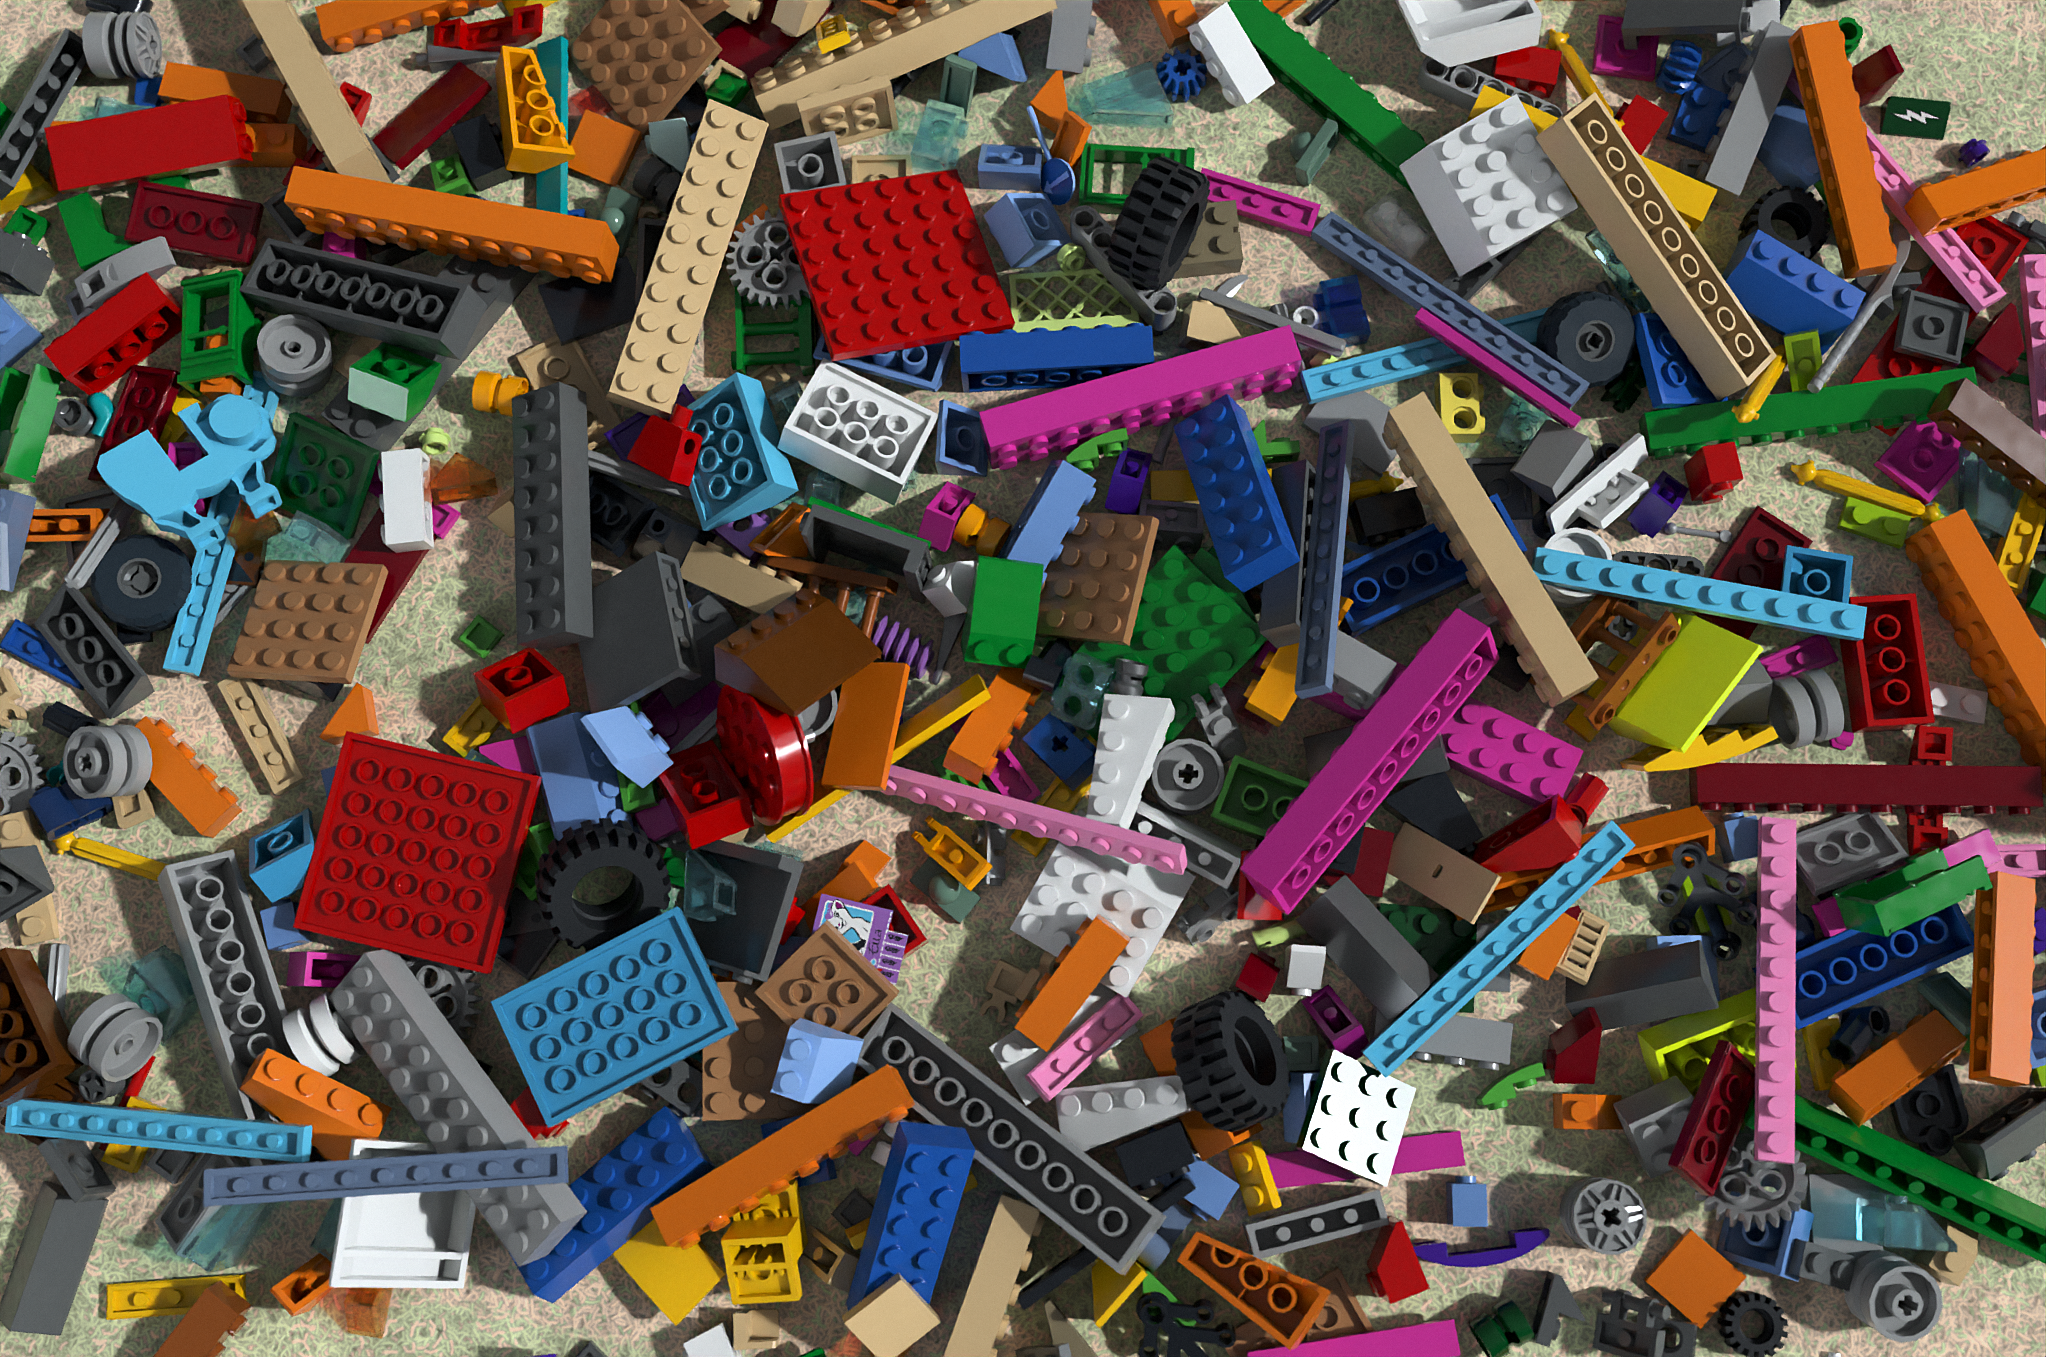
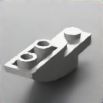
[65,236,176,325]

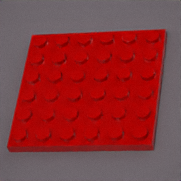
[778,169,1015,362]
[293,731,542,974]

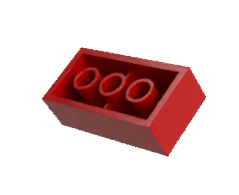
[43,272,182,395]
[1839,593,1935,733]

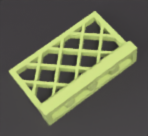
[1009,268,1139,333]

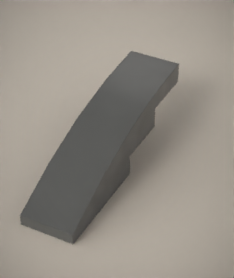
[1441,229,1545,302]

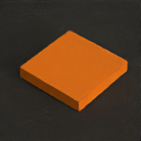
[568,109,642,187]
[1644,1228,1746,1329]

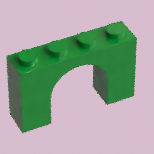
[57,174,193,271]

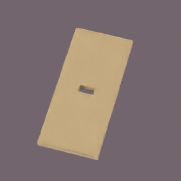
[1387,822,1501,925]

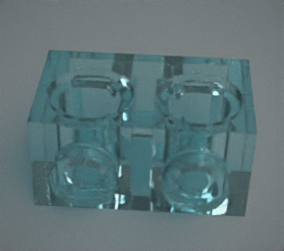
[1491,393,1553,456]
[1050,652,1116,730]

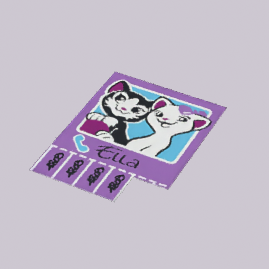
[811,893,908,985]

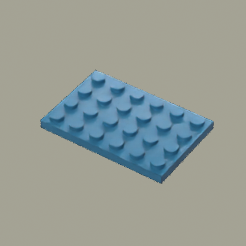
[491,906,739,1128]

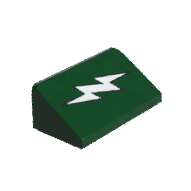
[1880,96,1951,140]

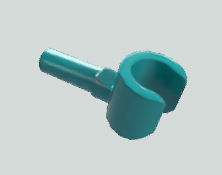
[46,758,66,788]

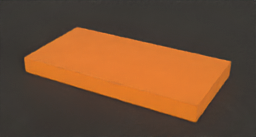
[821,662,910,791]

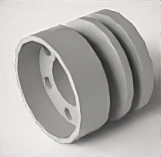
[82,11,163,79]
[1560,1177,1647,1255]

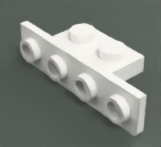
[1546,433,1650,535]

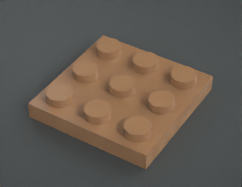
[755,920,900,1036]

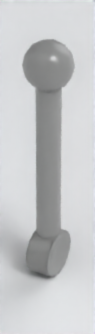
[1664,522,1732,543]

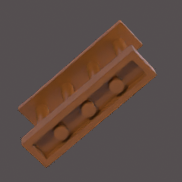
[767,556,899,659]
[1528,594,1681,732]

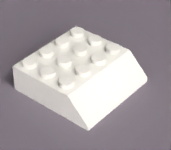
[1395,0,1542,68]
[1399,94,1579,277]
[1010,809,1196,998]
[328,1138,476,1288]

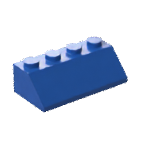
[1722,229,1866,356]

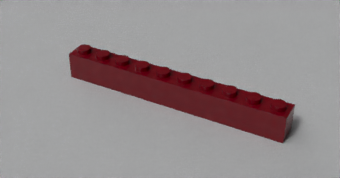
[1689,763,2044,817]

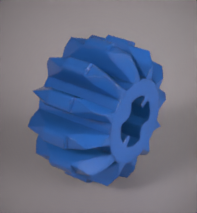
[1655,39,1703,95]
[1155,47,1207,102]

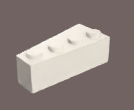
[1055,1075,1195,1153]

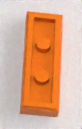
[801,859,879,934]

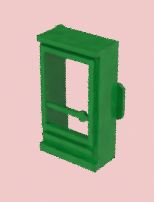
[1079,141,1195,215]
[177,269,262,397]
[0,363,66,485]
[1832,846,1993,937]

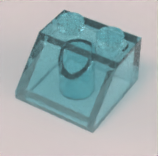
[122,945,199,1046]
[1857,1192,1957,1252]

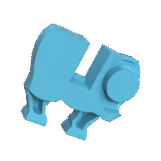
[97,394,283,553]

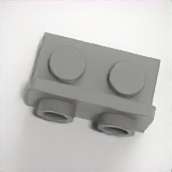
[1139,499,1204,554]

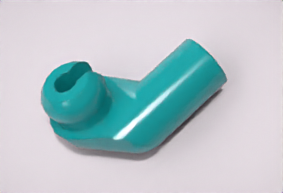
[87,392,115,439]

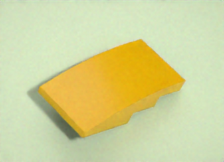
[1619,723,1779,772]
[613,1219,727,1326]

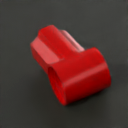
[1564,772,1609,830]

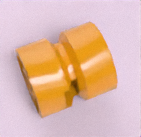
[472,370,529,417]
[952,503,1012,557]

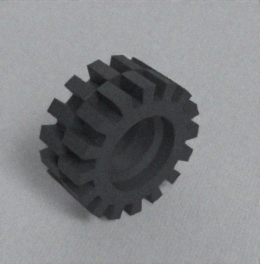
[1717,1291,1788,1357]

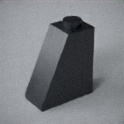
[1381,772,1484,855]

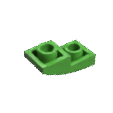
[1066,428,1129,474]
[1475,1062,1546,1110]

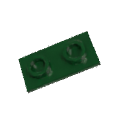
[1600,351,1647,413]

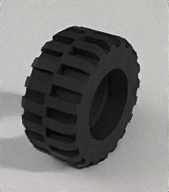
[1108,156,1210,290]
[535,818,671,952]
[1171,991,1291,1132]

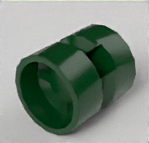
[1467,1297,1535,1357]

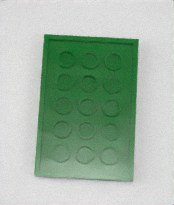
[1048,545,1267,755]

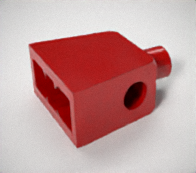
[627,403,703,486]

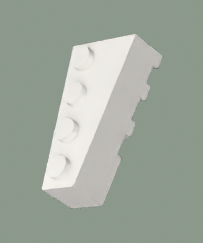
[1086,694,1176,830]

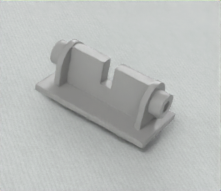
[971,820,1006,886]
[1176,885,1239,946]

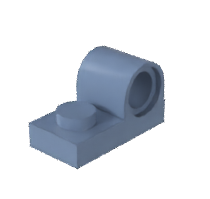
[1136,1203,1193,1272]

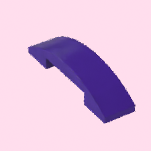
[1412,1226,1550,1267]

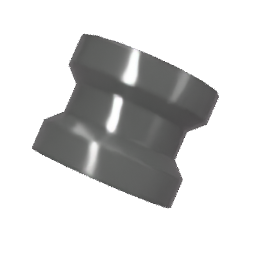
[79,1069,126,1103]

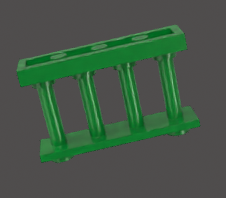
[729,259,816,376]

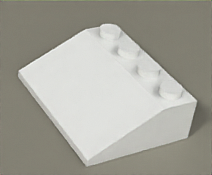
[777,358,939,506]

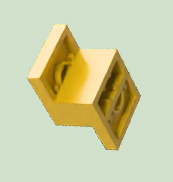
[721,1179,808,1305]

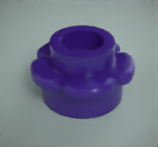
[1958,138,1990,168]

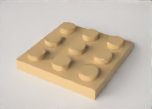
[796,74,899,147]

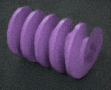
[870,615,935,680]

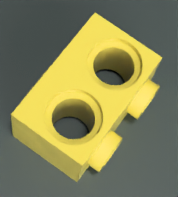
[1434,373,1485,443]

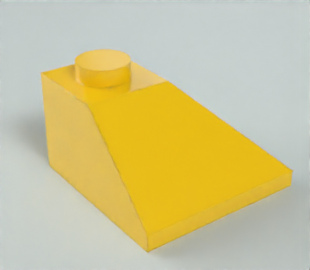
[1091,1258,1147,1328]

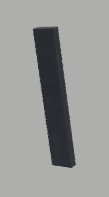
[1017,1173,1196,1310]

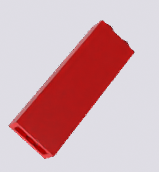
[44,94,254,194]

